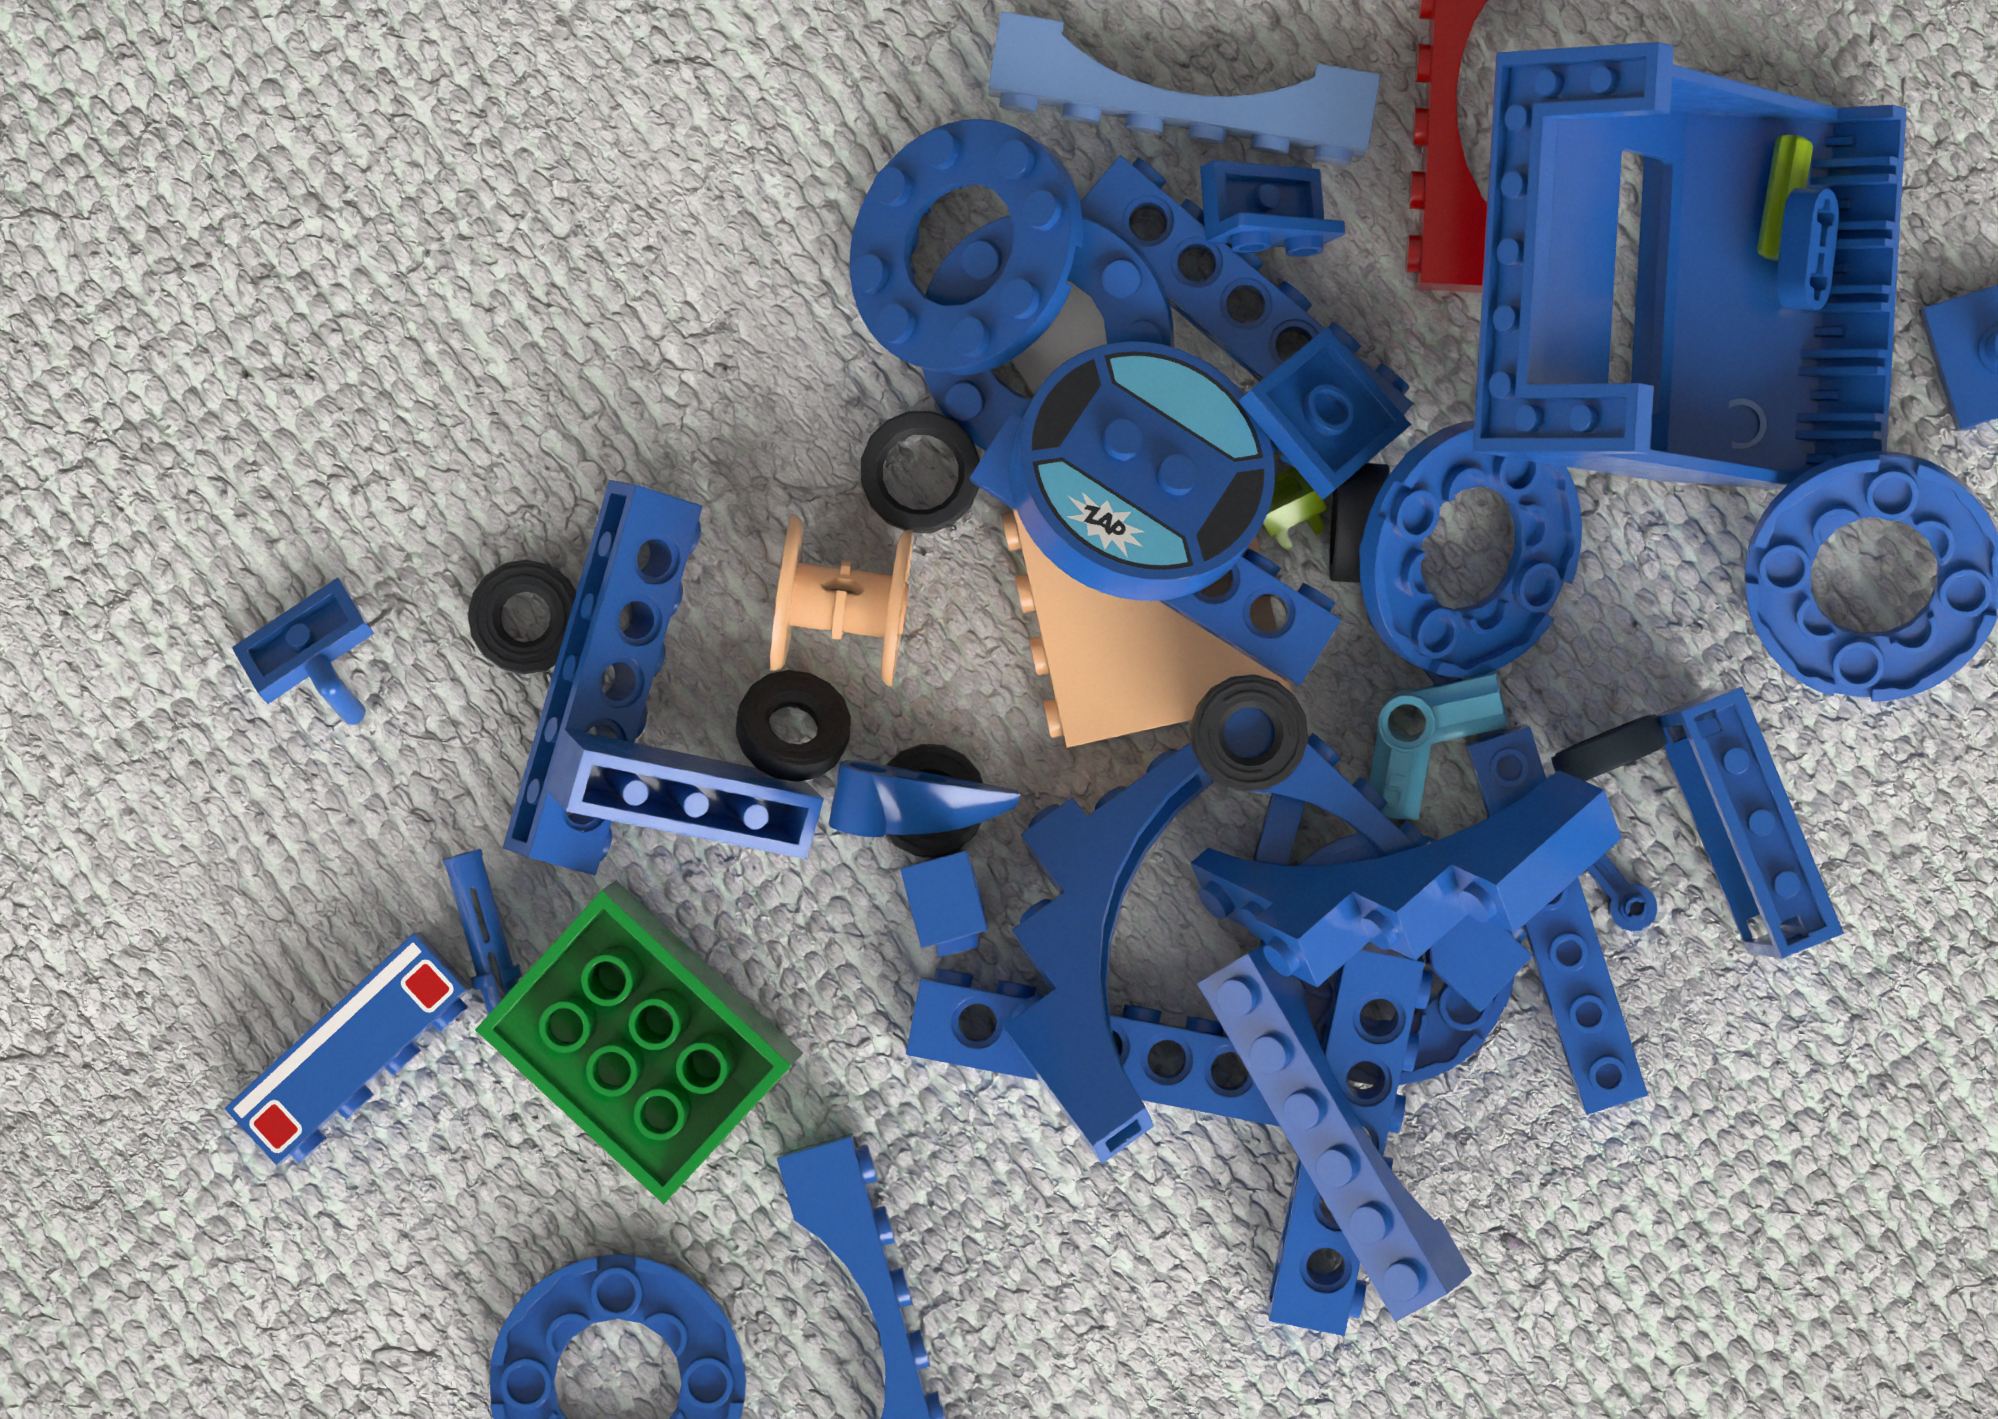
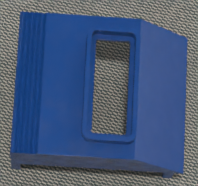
[1473,42,1907,490]

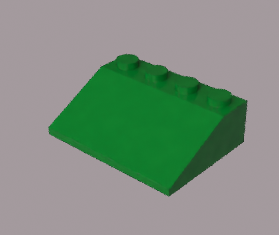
[475,880,803,1205]

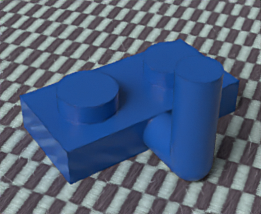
[231,577,375,725]

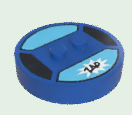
[1009,341,1275,601]

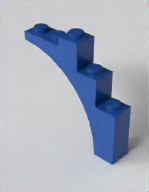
[1003,742,1214,1164]
[1190,770,1622,987]

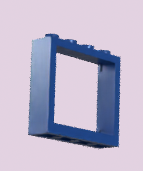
[1656,687,1844,959]

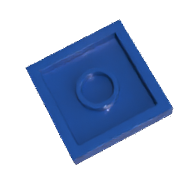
[1919,285,1998,431]
[1239,327,1411,500]

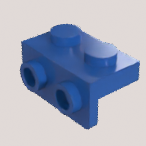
[1200,160,1346,257]

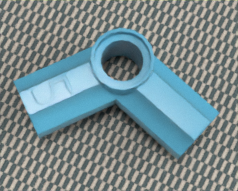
[1368,672,1508,820]

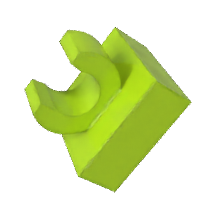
[1262,467,1327,550]

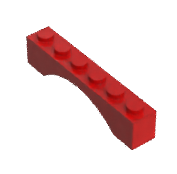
[1405,0,1488,293]

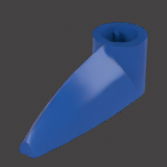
[828,760,1020,837]

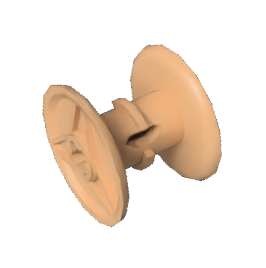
[770,513,914,687]

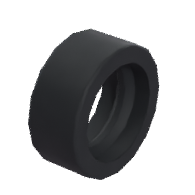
[861,411,980,533]
[1329,463,1390,583]

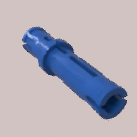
[442,849,523,1015]

